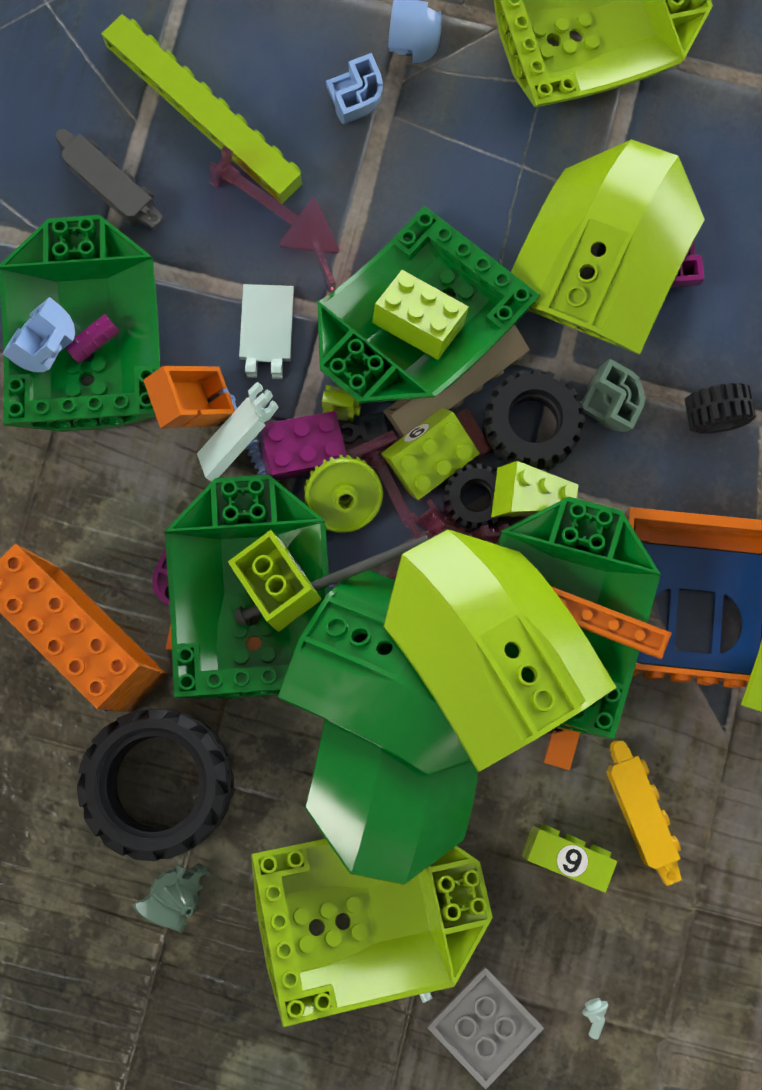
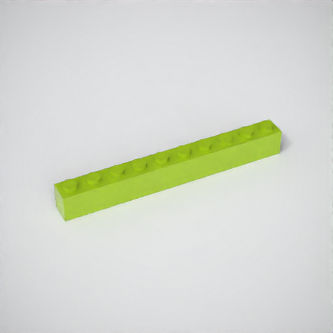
[101,14,302,205]

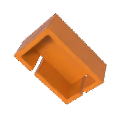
[143,366,235,428]

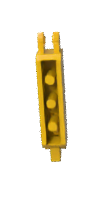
[606,740,682,886]

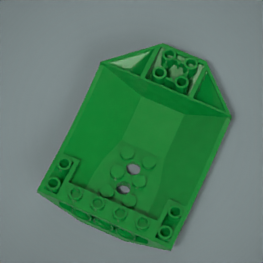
[317,205,540,403]
[0,215,161,432]
[164,474,330,699]
[498,497,661,740]
[278,570,512,776]
[305,644,478,885]

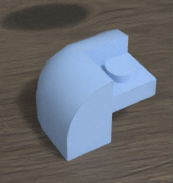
[388,0,442,63]
[326,53,383,124]
[2,297,75,372]

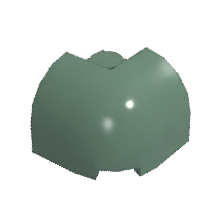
[582,359,646,432]

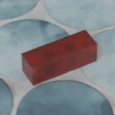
[455,408,492,460]

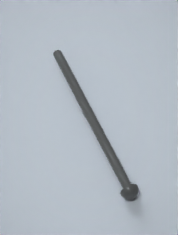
[234,534,429,626]

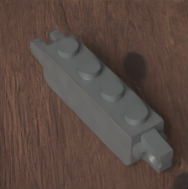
[55,128,164,231]

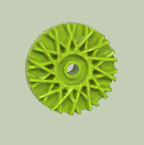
[304,455,383,533]

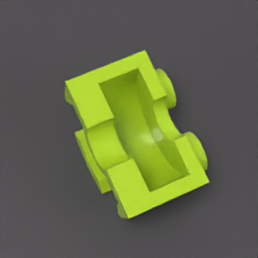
[322,385,361,423]

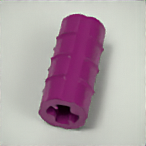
[65,314,119,363]

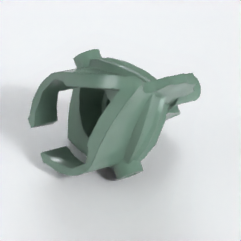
[133,863,210,934]

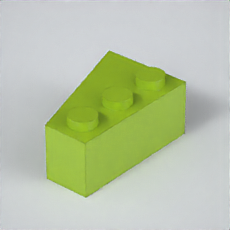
[491,461,578,518]

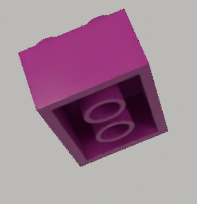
[257,411,347,481]

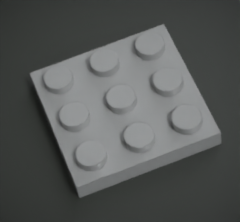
[427,966,544,1089]

